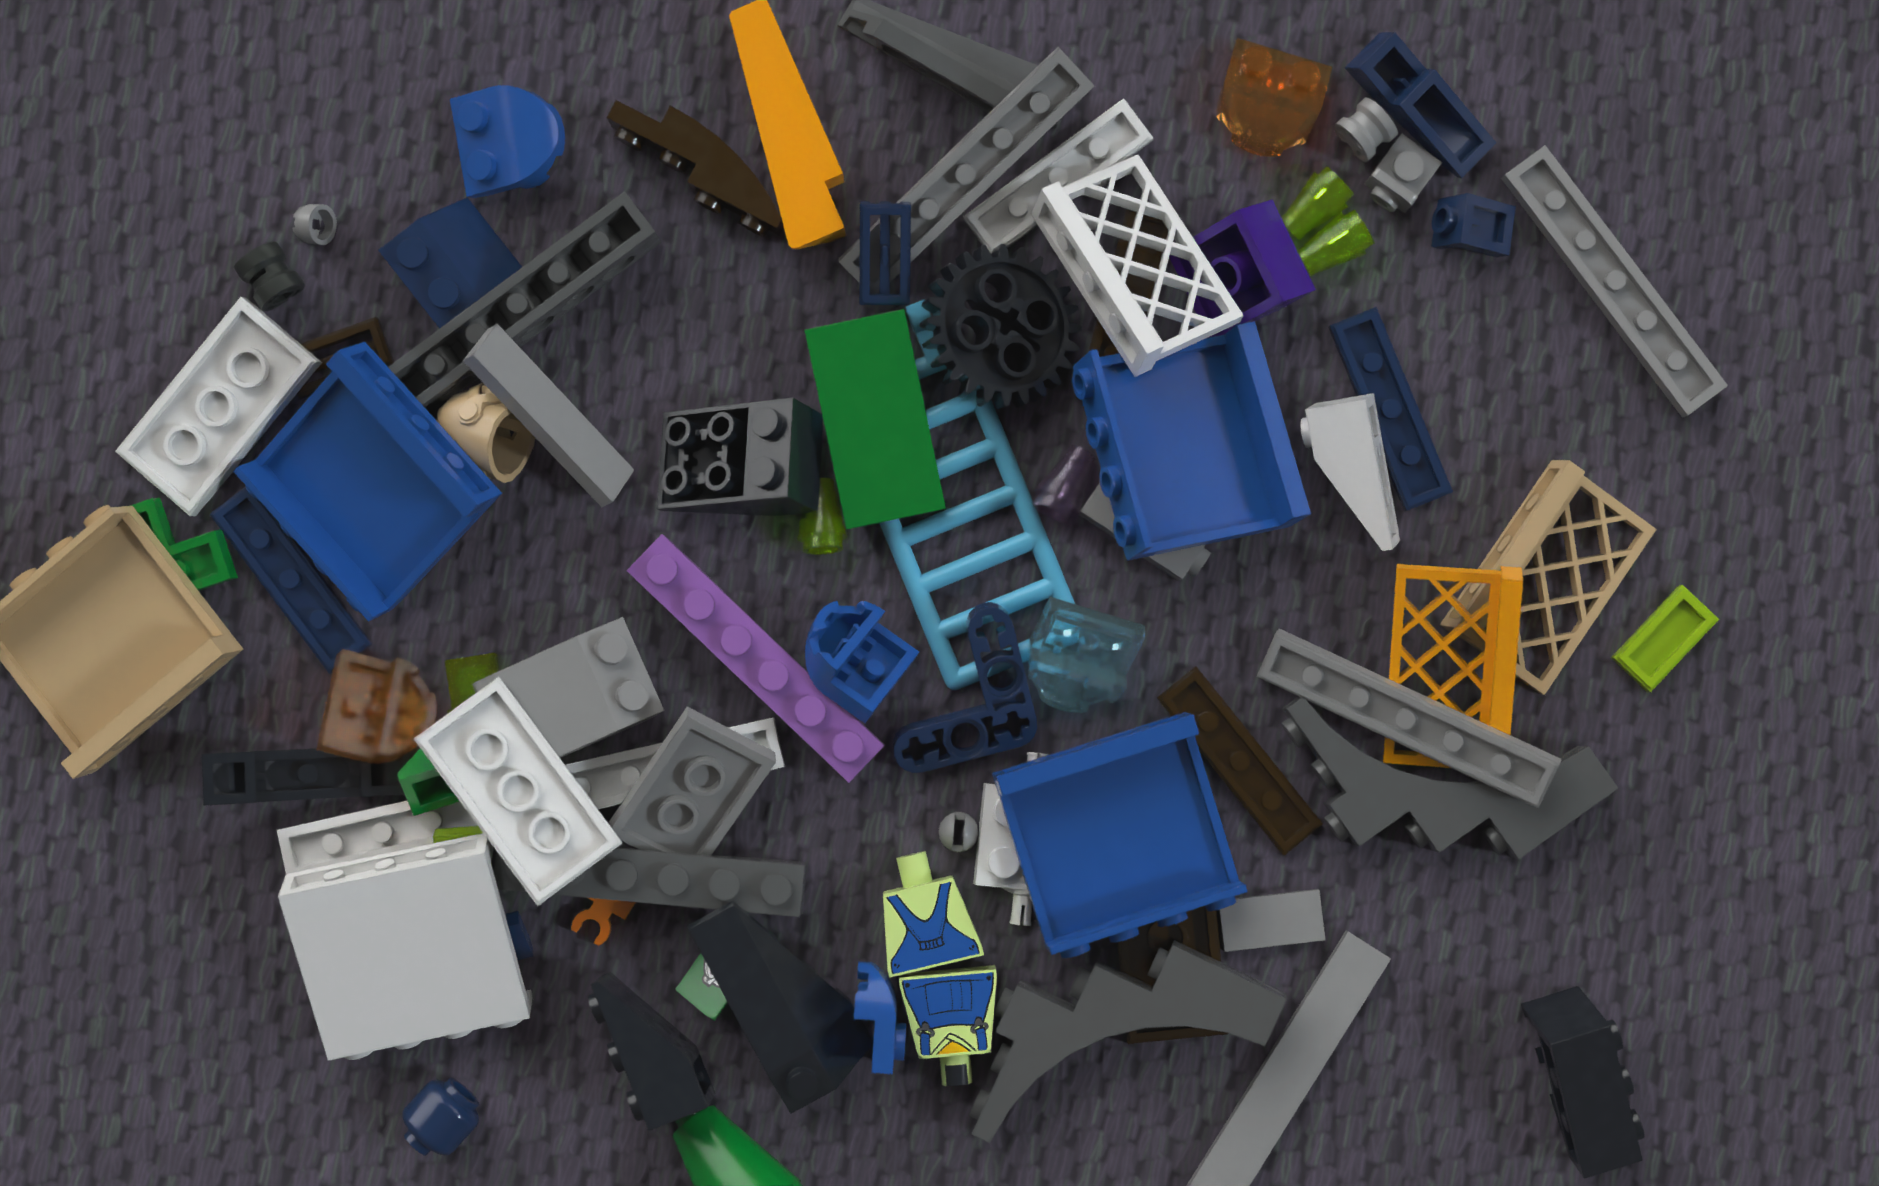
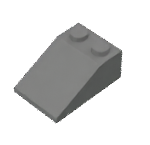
[472,617,664,758]

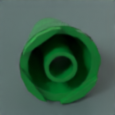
[673,1105,803,1186]

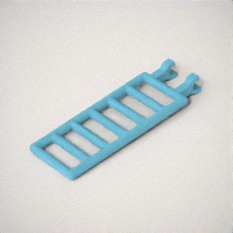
[879,299,1086,690]

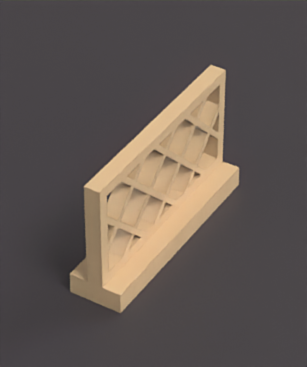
[1440,460,1657,695]

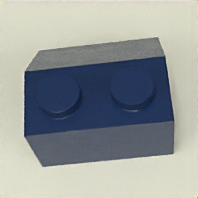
[378,197,522,328]

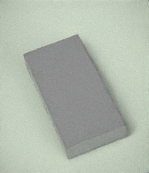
[1218,889,1325,952]

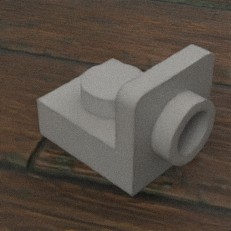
[1365,133,1442,213]

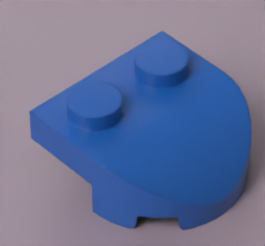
[450,85,565,198]
[805,601,919,723]
[854,961,906,1074]

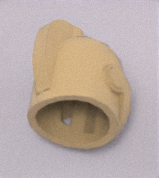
[436,383,535,483]

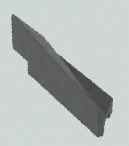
[837,0,1063,129]

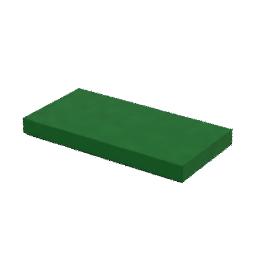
[804,309,946,530]

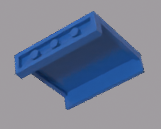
[1072,321,1311,561]
[233,342,502,622]
[992,712,1248,958]

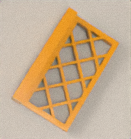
[1383,564,1523,768]

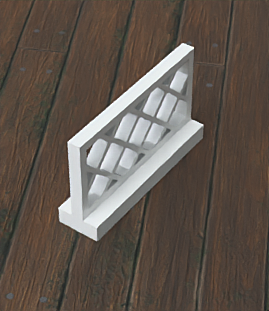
[1031,154,1244,377]

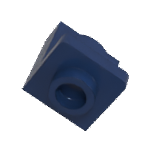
[1431,193,1516,257]

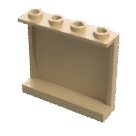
[0,505,243,779]

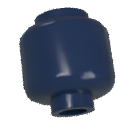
[402,1077,479,1156]

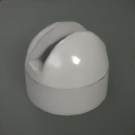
[292,204,337,245]
[938,812,979,852]

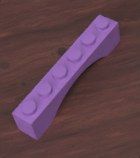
[627,534,885,783]

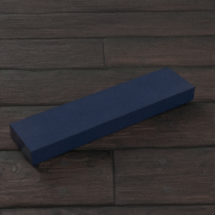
[1328,307,1453,512]
[209,487,372,675]

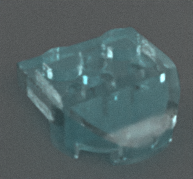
[1028,597,1146,713]

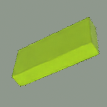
[1611,585,1719,692]

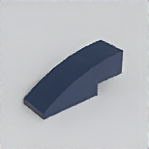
[1345,32,1496,178]

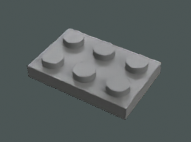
[608,707,776,855]

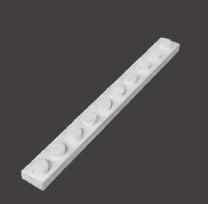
[277,717,785,874]

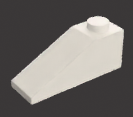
[1301,393,1400,551]

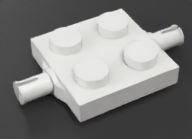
[973,752,1049,926]

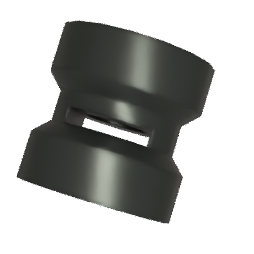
[234,241,305,312]

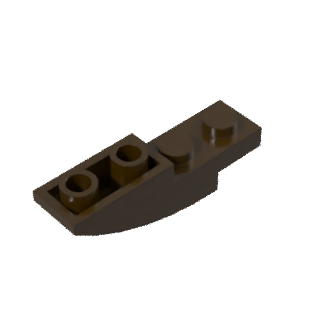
[607,100,784,237]

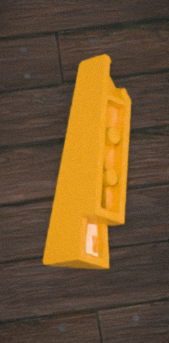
[729,0,846,250]

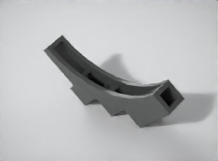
[1281,697,1619,859]
[969,940,1287,1143]

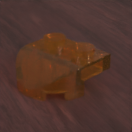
[1216,38,1332,157]
[316,649,437,764]

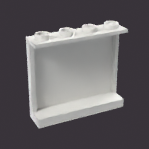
[278,833,533,1060]

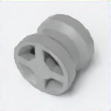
[1334,97,1398,162]

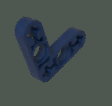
[893,602,1037,773]

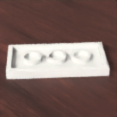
[115,297,322,516]
[414,677,623,906]

